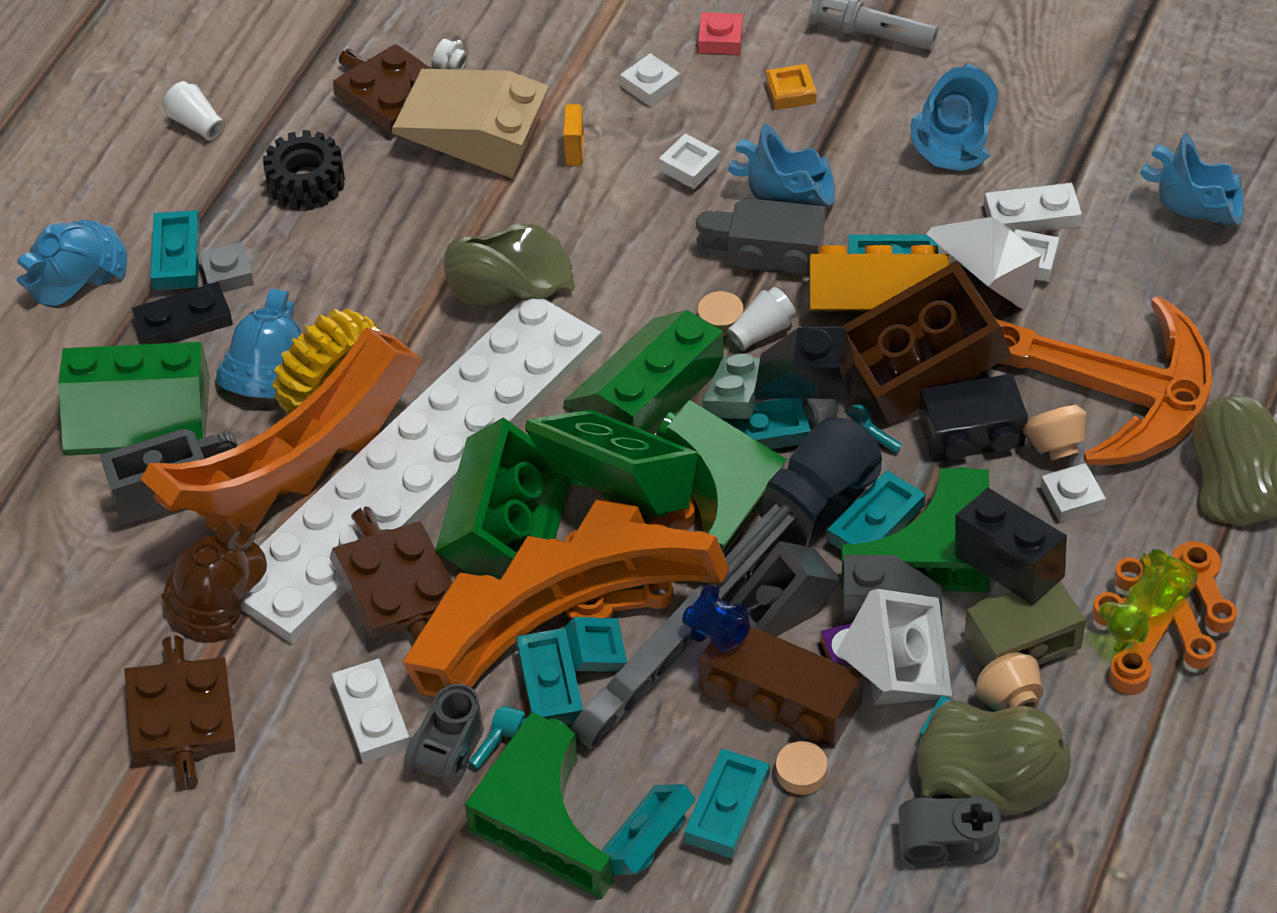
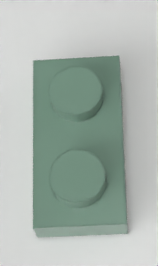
[702,354,760,419]

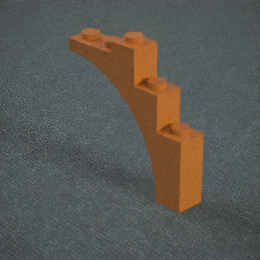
[140,328,423,533]
[403,500,729,697]

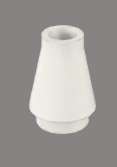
[163,81,225,141]
[727,287,796,351]

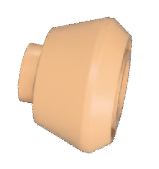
[1023,404,1087,461]
[976,652,1043,711]

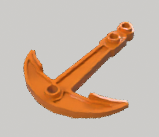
[996,296,1212,465]

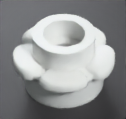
[431,39,468,70]

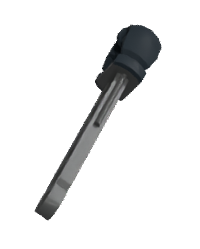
[571,417,882,749]

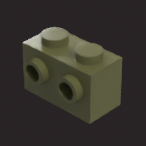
[964,581,1086,669]

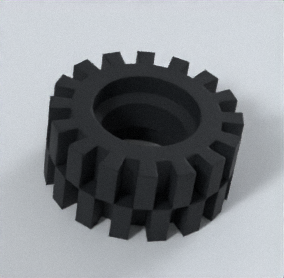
[263,130,345,211]

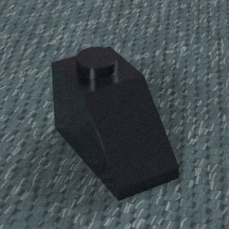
[755,327,855,399]

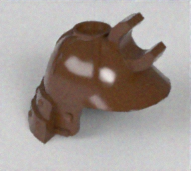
[161,520,267,642]

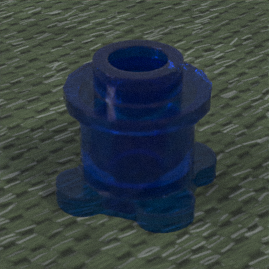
[682,584,750,651]

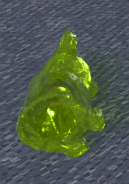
[1098,549,1199,652]

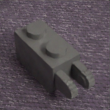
[696,198,825,275]
[100,429,238,525]

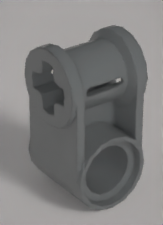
[404,684,484,788]
[898,797,1001,867]

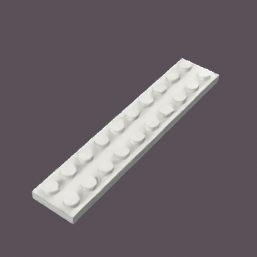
[241,299,602,644]

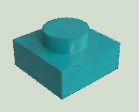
[566,617,627,672]

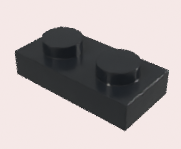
[132,282,233,344]

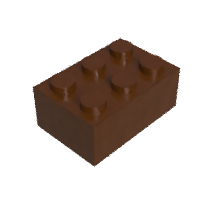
[841,261,1011,425]

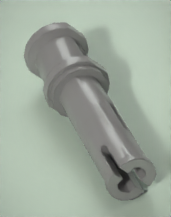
[809,0,939,51]

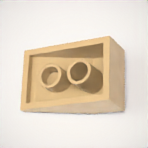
[391,69,549,179]

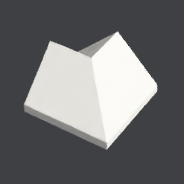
[926,217,1041,310]
[837,589,952,705]

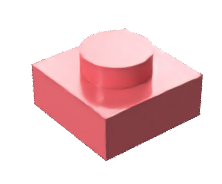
[698,12,743,55]

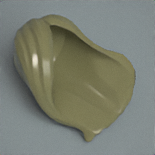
[444,224,575,308]
[1192,395,1277,526]
[917,701,1071,815]

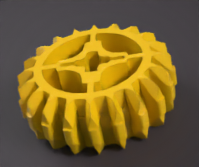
[272,308,382,415]

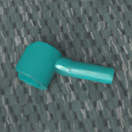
[845,405,902,454]
[468,706,526,770]

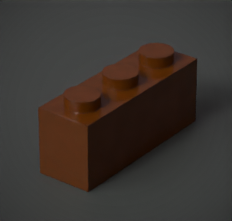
[698,616,863,748]

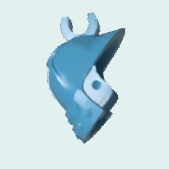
[910,63,998,171]
[728,124,835,207]
[1140,133,1244,226]
[17,220,127,306]
[216,289,302,399]

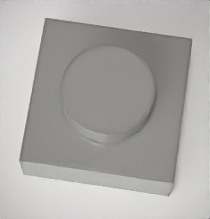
[199,242,254,292]

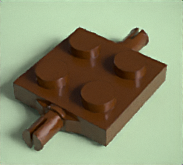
[333,44,432,134]
[329,506,453,641]
[124,635,235,789]

